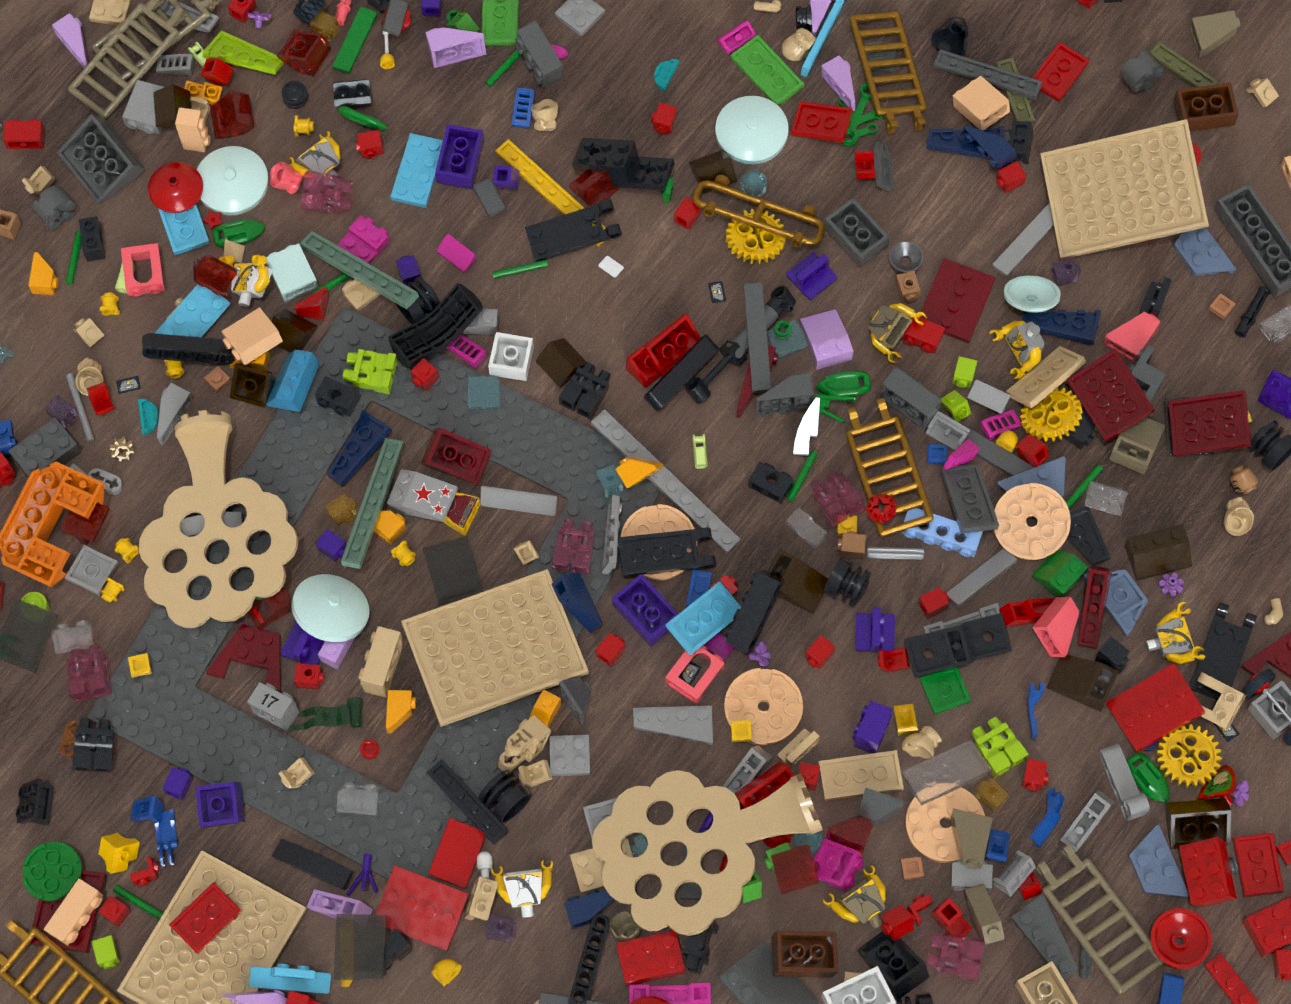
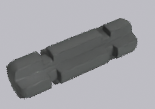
[1079,940,1092,979]

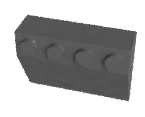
[57,114,145,205]
[719,942,819,1004]

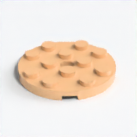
[994,483,1071,560]
[620,504,697,581]
[724,668,803,746]
[905,784,985,863]

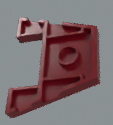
[207,624,281,693]
[1240,632,1291,679]

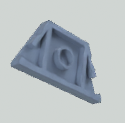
[1173,227,1236,276]
[996,456,1066,498]
[1083,569,1148,637]
[1128,825,1189,898]

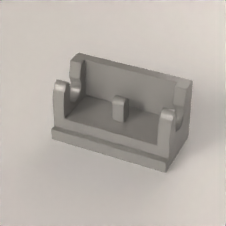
[967,379,1011,415]
[926,411,970,451]
[992,850,1036,897]

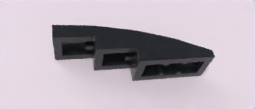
[272,839,354,890]

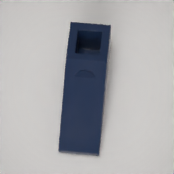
[963,125,1017,170]
[551,572,602,633]
[564,890,615,930]

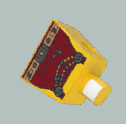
[441,492,481,536]

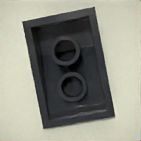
[857,931,929,998]

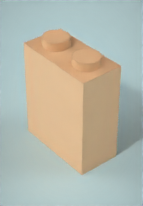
[953,76,1010,131]
[221,307,283,365]

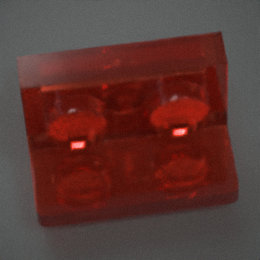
[569,170,620,207]
[193,253,238,297]
[60,503,110,545]
[771,844,821,894]

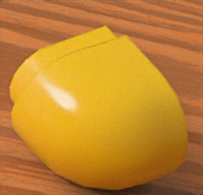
[995,430,1018,453]
[431,959,462,987]

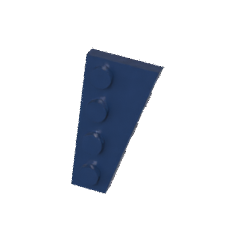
[926,126,1004,159]
[1021,310,1101,345]
[327,410,392,487]

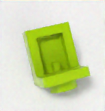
[941,390,971,422]

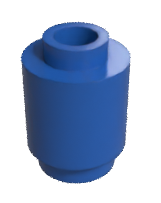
[0,435,18,457]

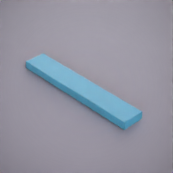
[800,0,846,77]

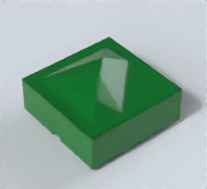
[661,178,673,203]

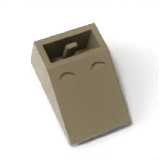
[1109,417,1166,475]

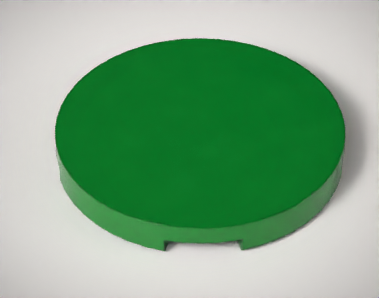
[22,842,82,902]

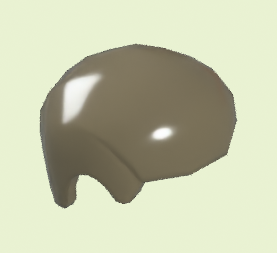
[609,911,642,942]

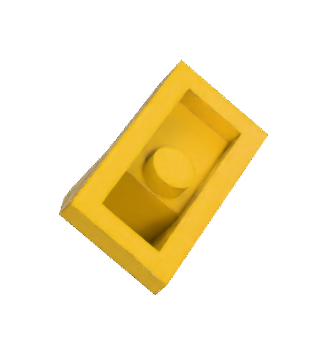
[894,704,918,736]

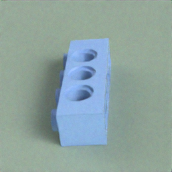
[901,508,983,557]

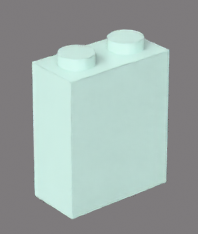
[266,244,318,302]

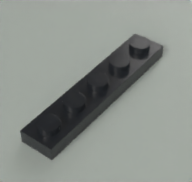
[427,759,508,845]

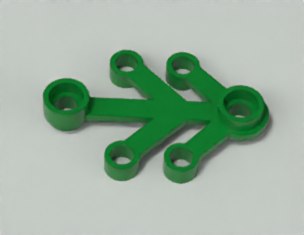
[838,83,884,147]

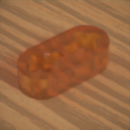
[59,721,79,759]

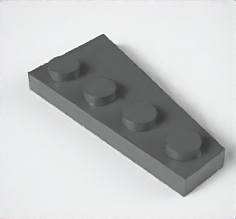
[1011,893,1079,981]

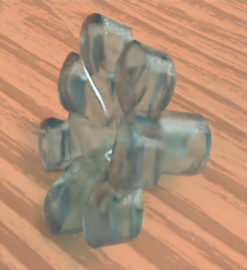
[0,346,15,363]

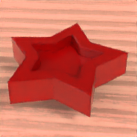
[202,210,222,230]

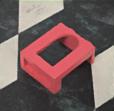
[121,243,165,297]
[665,645,725,705]

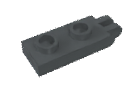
[873,141,894,191]

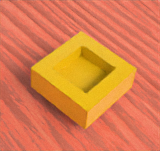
[837,515,857,536]
[128,653,152,678]
[731,720,752,742]

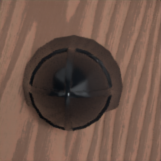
[931,17,969,56]

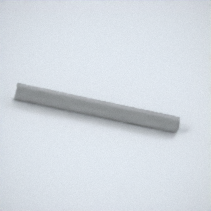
[66,373,95,442]

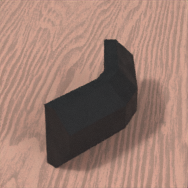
[388,283,482,367]

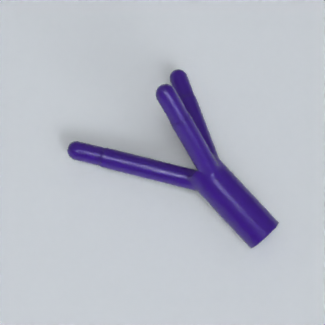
[347,854,378,896]

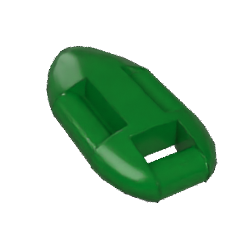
[338,106,387,130]
[212,219,265,247]
[816,370,871,396]
[1126,753,1169,802]

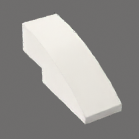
[793,398,820,456]

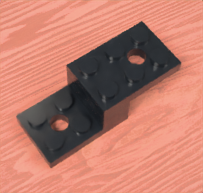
[572,138,675,190]
[904,612,1012,677]

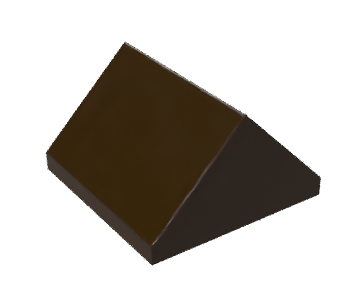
[153,84,192,127]
[689,150,737,194]
[272,309,318,353]
[536,338,586,388]
[230,363,275,408]

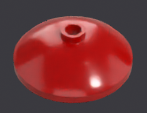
[148,162,203,213]
[1150,908,1212,969]

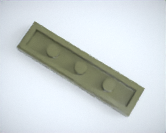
[1150,41,1218,87]
[995,58,1035,124]

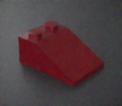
[421,428,491,485]

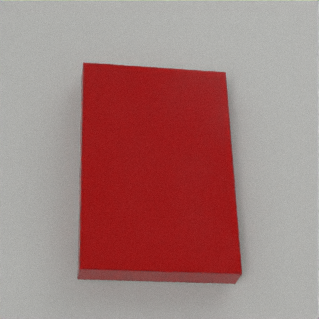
[1032,42,1090,102]
[790,101,853,143]
[427,818,485,889]
[1232,833,1284,897]
[169,882,242,954]

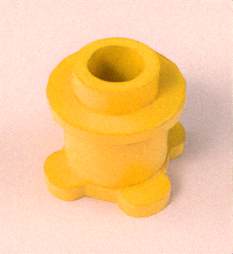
[294,115,315,137]
[99,292,120,316]
[164,360,185,379]
[115,538,139,563]
[391,541,416,566]
[100,577,125,603]

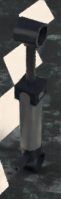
[685,285,796,404]

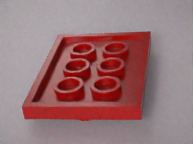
[1106,663,1205,753]
[372,865,470,951]

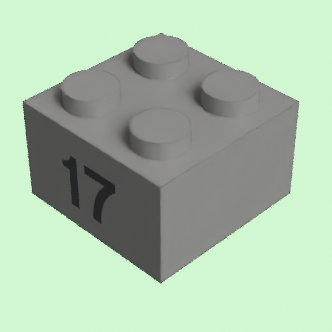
[247,682,299,732]

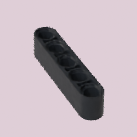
[142,333,235,365]
[643,334,719,411]
[568,913,610,1004]

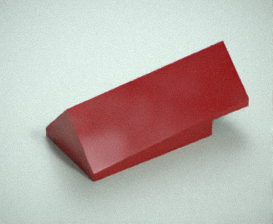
[626,313,701,388]

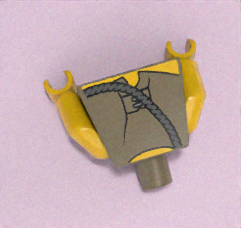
[868,303,927,363]
[823,865,886,929]

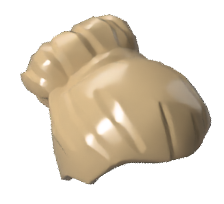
[782,28,816,62]
[531,99,558,131]
[75,357,104,396]
[1224,497,1254,536]
[902,726,942,759]

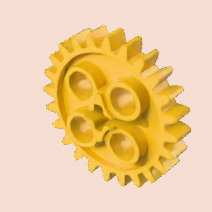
[726,209,786,264]
[1020,387,1083,442]
[1156,724,1222,788]

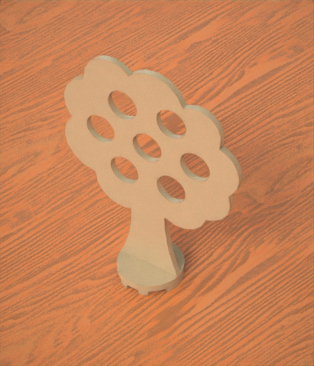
[139,410,298,628]
[592,770,823,936]

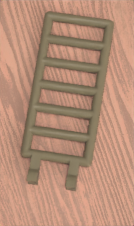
[68,0,187,119]
[91,0,223,81]
[1035,844,1164,994]

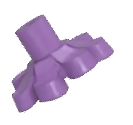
[247,11,271,28]
[1158,573,1184,598]
[749,641,771,666]
[1230,781,1249,806]

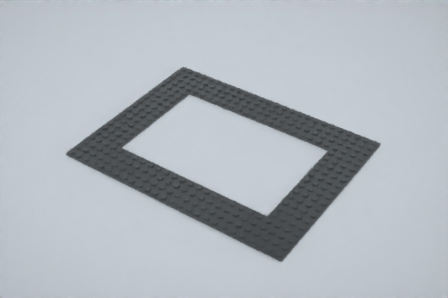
[88,307,672,882]

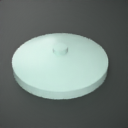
[715,96,788,164]
[197,146,269,215]
[291,574,369,642]

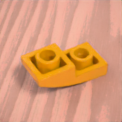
[184,80,222,104]

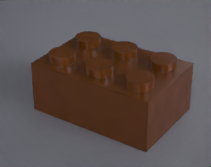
[1173,82,1238,131]
[771,931,838,978]

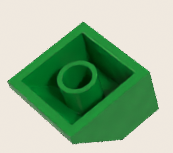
[1031,550,1088,597]

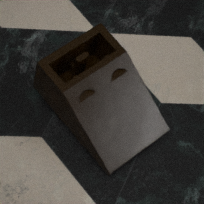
[768,549,828,614]
[1047,655,1119,712]

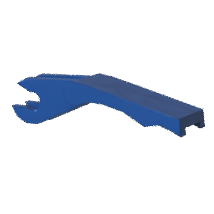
[1026,681,1045,741]
[1029,788,1065,847]
[155,809,178,867]

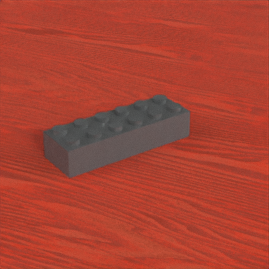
[1214,184,1291,298]

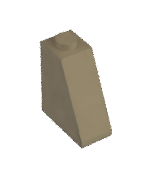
[1189,10,1240,58]
[950,808,993,869]
[964,884,1005,945]

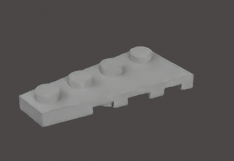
[601,495,622,574]
[633,706,713,745]

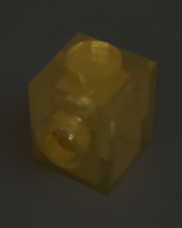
[310,11,340,41]
[325,493,357,527]
[976,778,1009,813]

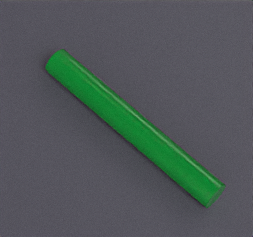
[485,50,520,87]
[65,232,81,285]
[492,259,548,279]
[312,273,351,294]
[786,450,818,502]
[1066,464,1103,510]
[113,885,164,920]

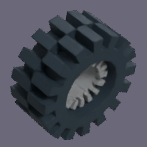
[293,0,326,24]

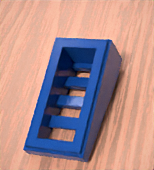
[511,88,535,128]

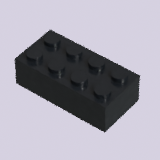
[725,570,785,653]

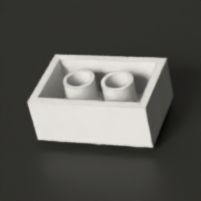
[821,966,896,1004]

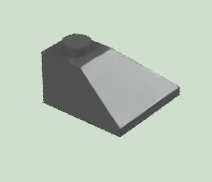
[559,677,592,726]
[856,788,904,827]

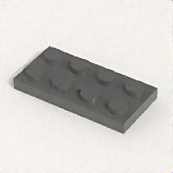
[940,464,999,533]

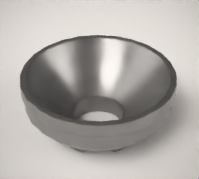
[889,241,923,274]

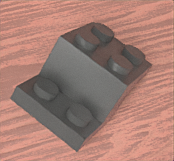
[1129,344,1166,404]

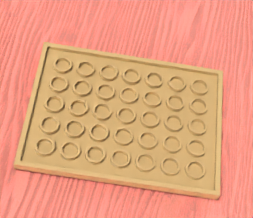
[1040,119,1209,260]
[401,569,589,727]
[117,851,307,1004]

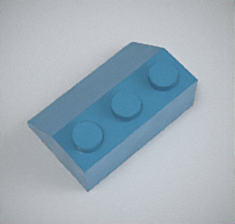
[266,349,320,412]

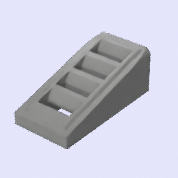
[156,54,194,76]

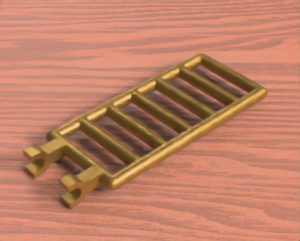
[849,11,927,134]
[846,398,934,537]
[0,920,124,1004]

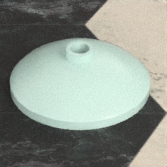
[1004,276,1061,313]

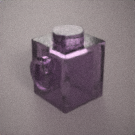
[1050,257,1081,287]
[45,395,77,429]
[486,915,517,943]

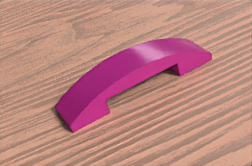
[629,983,711,1004]

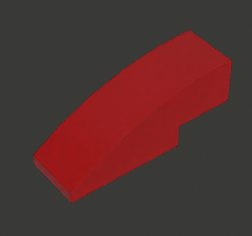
[999,598,1055,627]

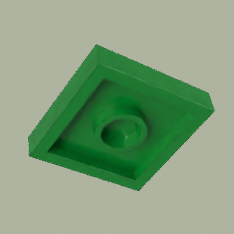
[919,667,971,715]

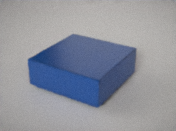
[927,444,948,465]

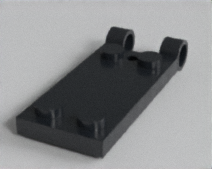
[525,199,622,262]
[618,527,716,577]
[1189,602,1257,700]

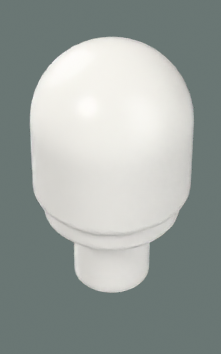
[477,851,493,879]

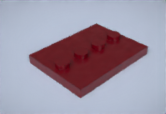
[920,258,996,343]
[1066,349,1155,442]
[1168,390,1252,457]
[30,870,106,953]

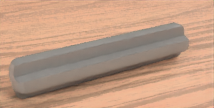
[867,547,924,560]

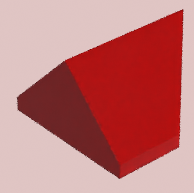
[294,287,329,321]

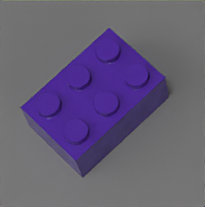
[435,124,484,189]
[612,574,678,647]

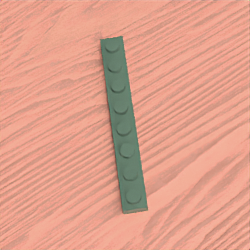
[300,231,419,309]
[341,438,404,569]

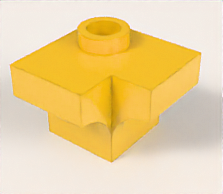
[98,833,140,874]

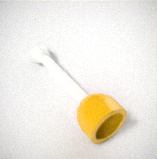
[380,31,395,69]

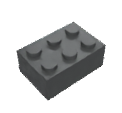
[515,21,563,89]
[824,198,889,268]
[880,367,942,431]
[9,417,81,478]

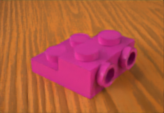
[337,215,390,264]
[807,838,864,892]

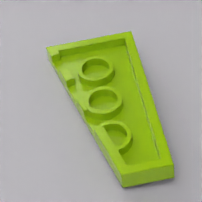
[203,30,284,75]

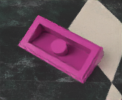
[716,20,757,55]
[436,234,476,273]

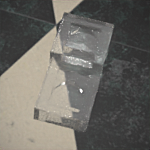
[786,508,828,549]

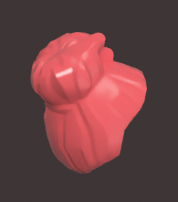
[270,162,303,194]

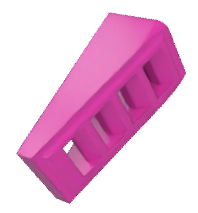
[447,335,487,369]
[980,409,1022,441]
[943,439,980,470]

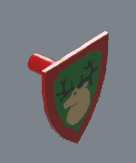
[1198,764,1237,805]

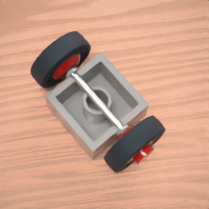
[1242,669,1291,746]

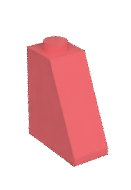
[1103,312,1161,363]
[1032,597,1080,657]

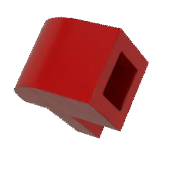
[931,898,972,942]

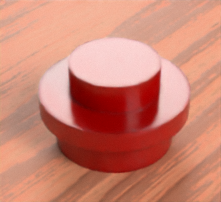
[360,740,380,759]

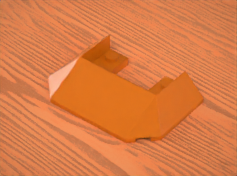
[0,462,104,587]

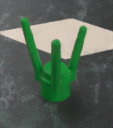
[814,393,856,423]

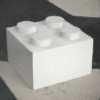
[488,332,534,381]

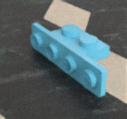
[249,964,331,994]

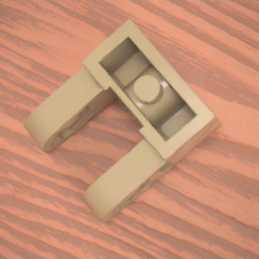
[1197,672,1246,730]
[498,715,551,771]

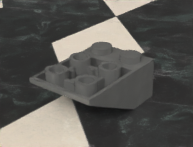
[756,373,814,417]

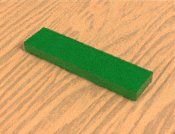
[332,7,378,75]

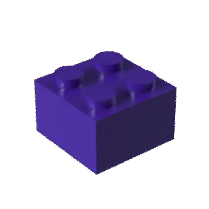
[852,701,893,754]
[195,782,245,827]

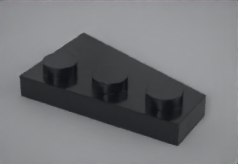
[1067,506,1111,566]

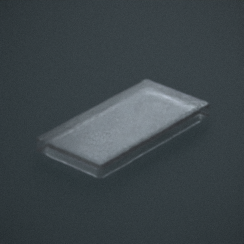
[902,740,991,806]

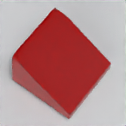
[1018,872,1042,900]

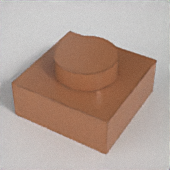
[1209,293,1236,320]
[204,366,231,393]
[900,857,924,881]

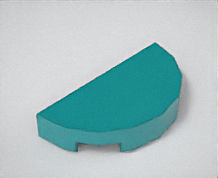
[654,59,680,92]
[138,399,159,435]

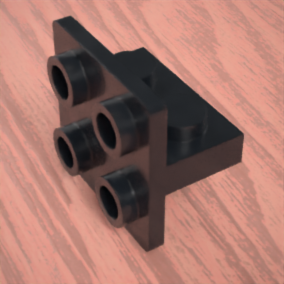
[16,778,54,825]

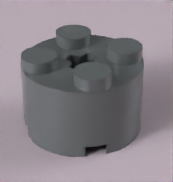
[1120,51,1164,93]
[32,185,76,230]

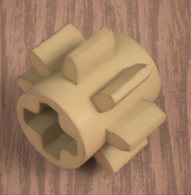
[110,436,134,462]

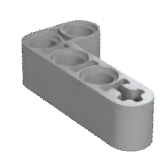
[1098,743,1150,821]

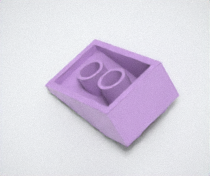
[426,27,486,68]
[800,309,853,370]

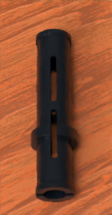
[1235,286,1270,338]

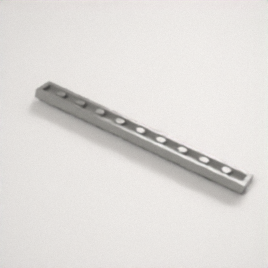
[591,409,741,554]

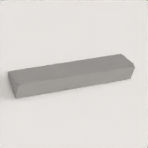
[480,486,558,516]
[947,548,1017,609]

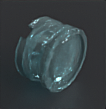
[794,832,822,856]

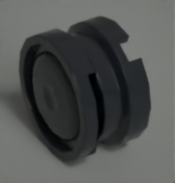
[796,5,812,31]
[282,81,308,109]

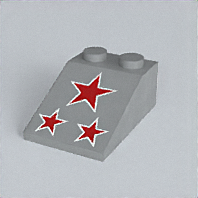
[387,469,458,522]

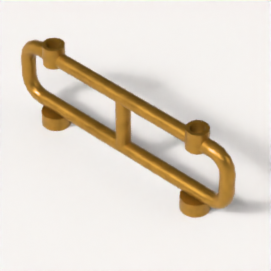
[692,175,825,248]

